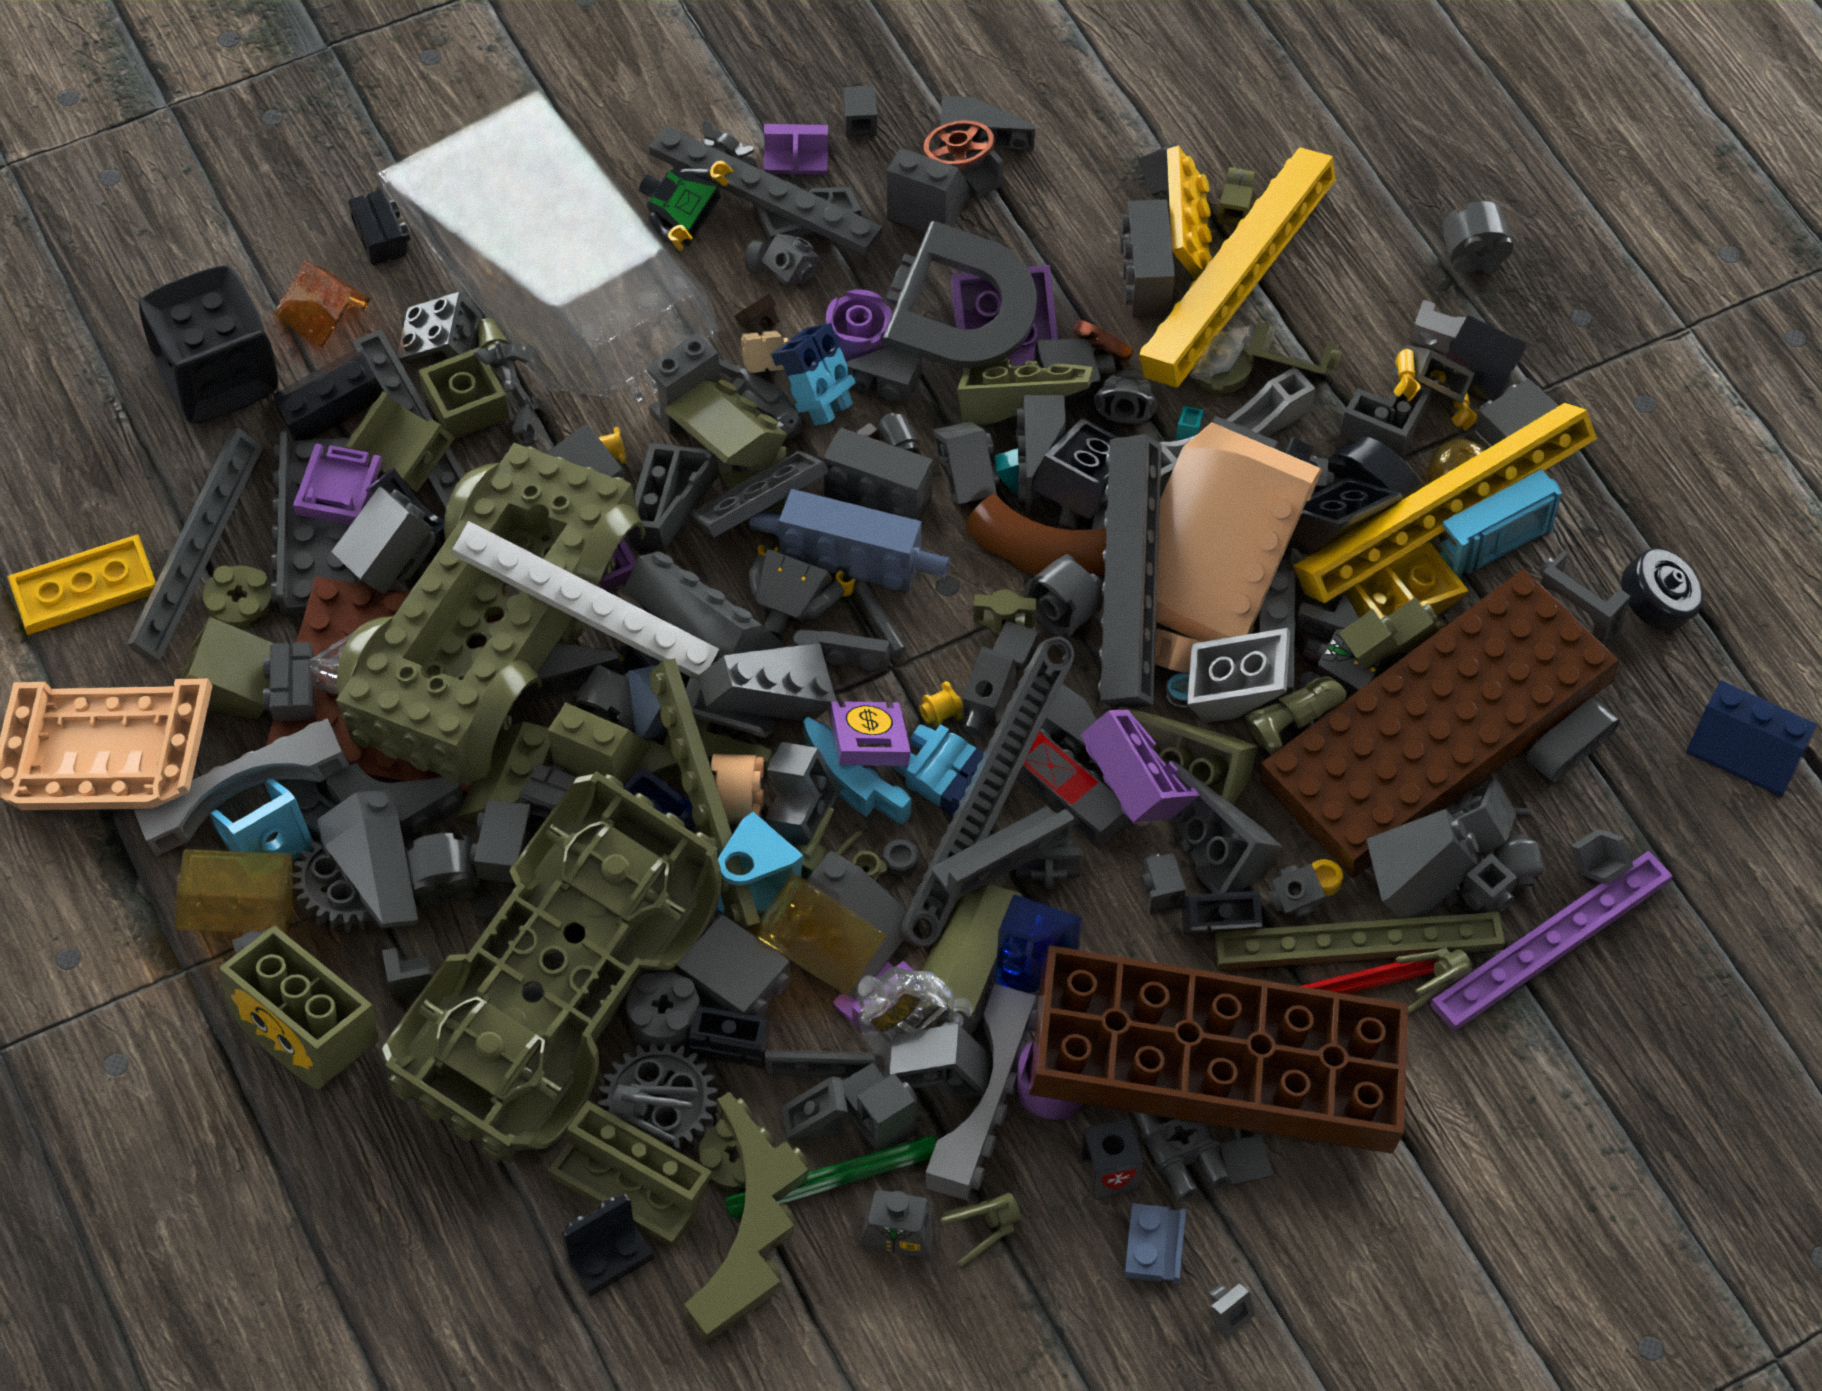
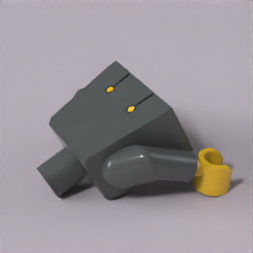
[748,545,856,637]

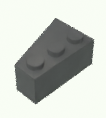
[628,443,720,551]

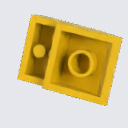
[1339,542,1469,619]

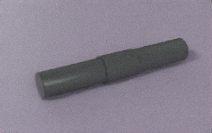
[854,581,907,656]

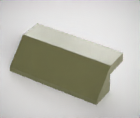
[911,883,1022,1022]
[548,1100,712,1248]

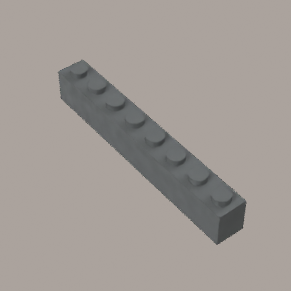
[1098,434,1162,710]

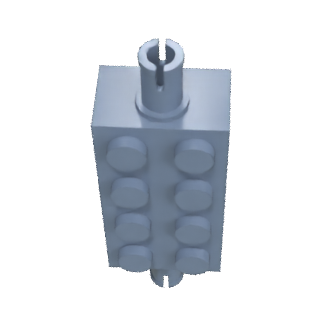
[749,489,950,592]

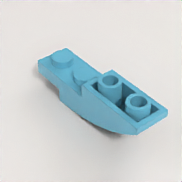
[803,716,911,826]

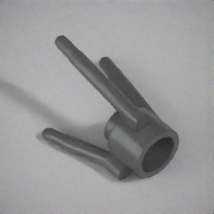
[612,1083,698,1143]

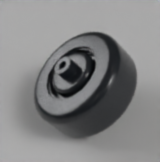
[1621,548,1703,631]

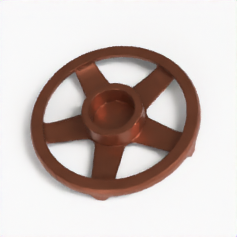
[923,120,995,170]

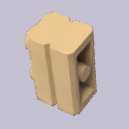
[741,331,788,373]

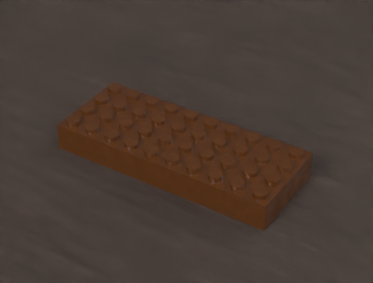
[1260,568,1619,879]
[1029,945,1408,1154]

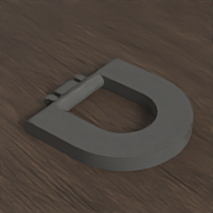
[882,221,1037,368]

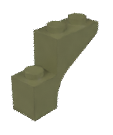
[1339,597,1444,670]

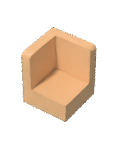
[1155,629,1202,674]

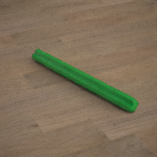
[725,1135,937,1219]

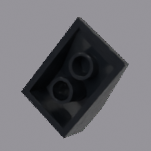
[1031,418,1119,520]

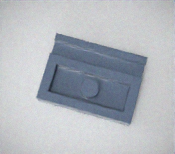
[1124,1203,1186,1284]

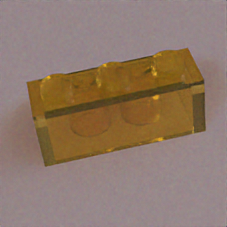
[176,849,292,933]

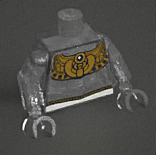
[858,967,972,1074]

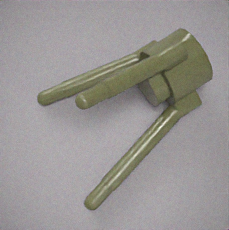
[797,807,862,878]
[1396,947,1472,1015]
[940,1193,1021,1267]

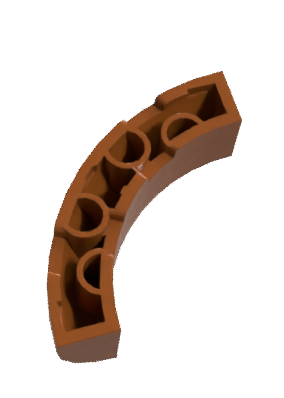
[965,493,1106,576]

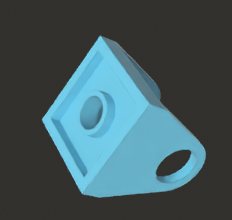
[210,778,313,884]
[716,812,803,915]

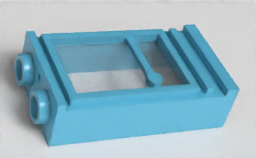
[1440,469,1562,580]

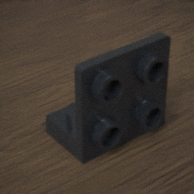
[561,1194,654,1297]

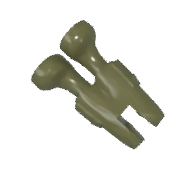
[1245,676,1346,755]

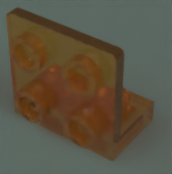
[273,260,371,347]

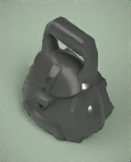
[1094,369,1158,425]

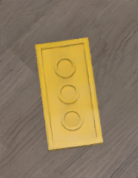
[7,534,156,636]

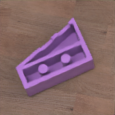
[1080,710,1200,823]

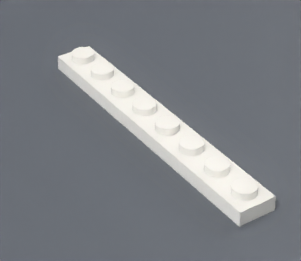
[451,521,719,680]

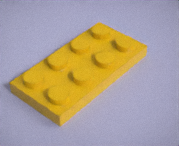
[1167,145,1212,280]

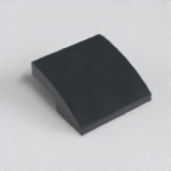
[1446,315,1527,402]

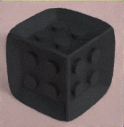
[139,265,279,423]

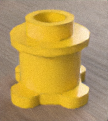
[599,427,626,465]
[919,681,963,727]

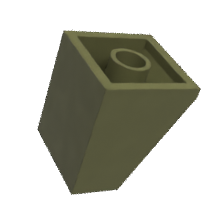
[180,617,275,720]
[548,703,650,789]

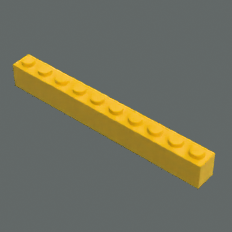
[1139,147,1336,388]
[1293,403,1597,603]

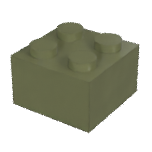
[419,347,509,440]

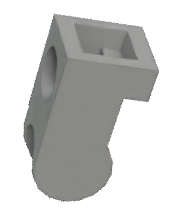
[1410,300,1466,353]

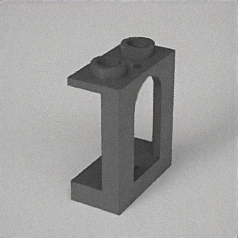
[1539,551,1631,647]

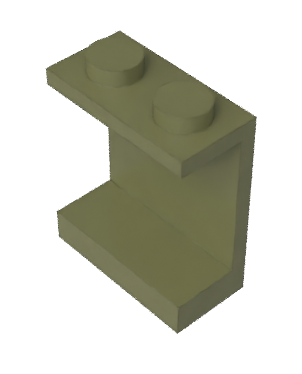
[1248,321,1342,376]
[346,392,454,492]

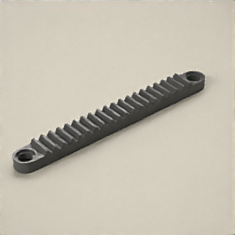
[901,636,1074,948]

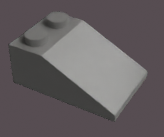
[1187,628,1290,723]

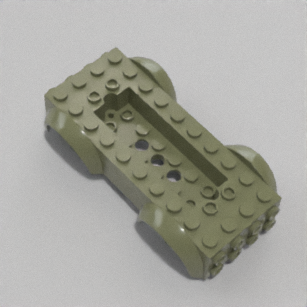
[336,443,646,785]
[382,771,722,1164]

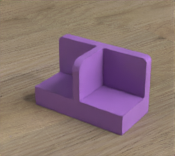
[764,124,828,175]

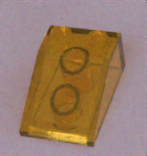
[753,872,887,996]

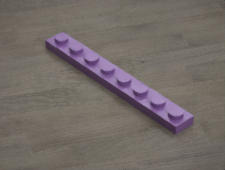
[1430,851,1672,1032]

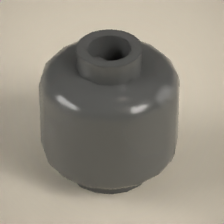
[1494,834,1544,889]

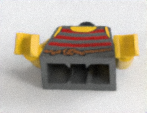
[1393,345,1477,431]

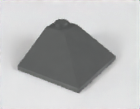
[769,850,919,1000]

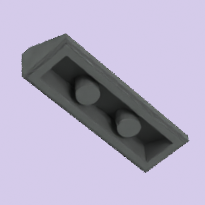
[765,1049,876,1077]

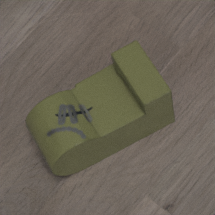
[1217,167,1255,226]

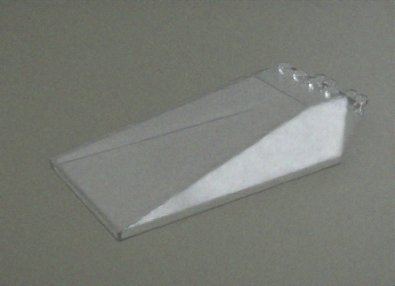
[377,90,719,402]

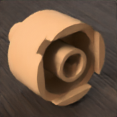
[711,753,764,825]

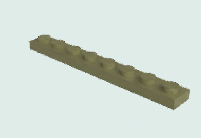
[650,658,760,932]
[1214,912,1505,970]

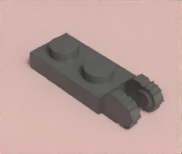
[793,629,890,671]

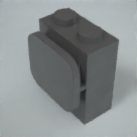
[331,486,435,594]
[676,914,791,1017]

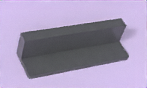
[932,807,1075,901]

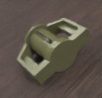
[973,589,1036,637]

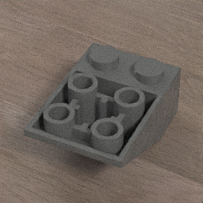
[1016,395,1065,516]

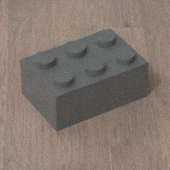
[1119,199,1175,318]
[823,427,933,521]

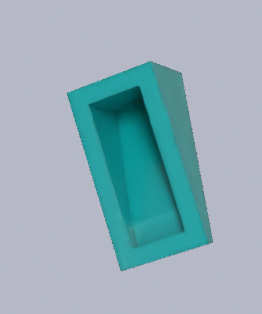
[1175,406,1204,441]
[995,448,1019,495]

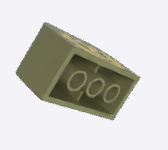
[219,925,378,1089]

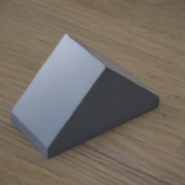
[628,666,668,739]

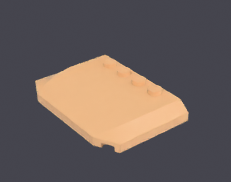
[1156,422,1323,642]
[0,678,213,810]

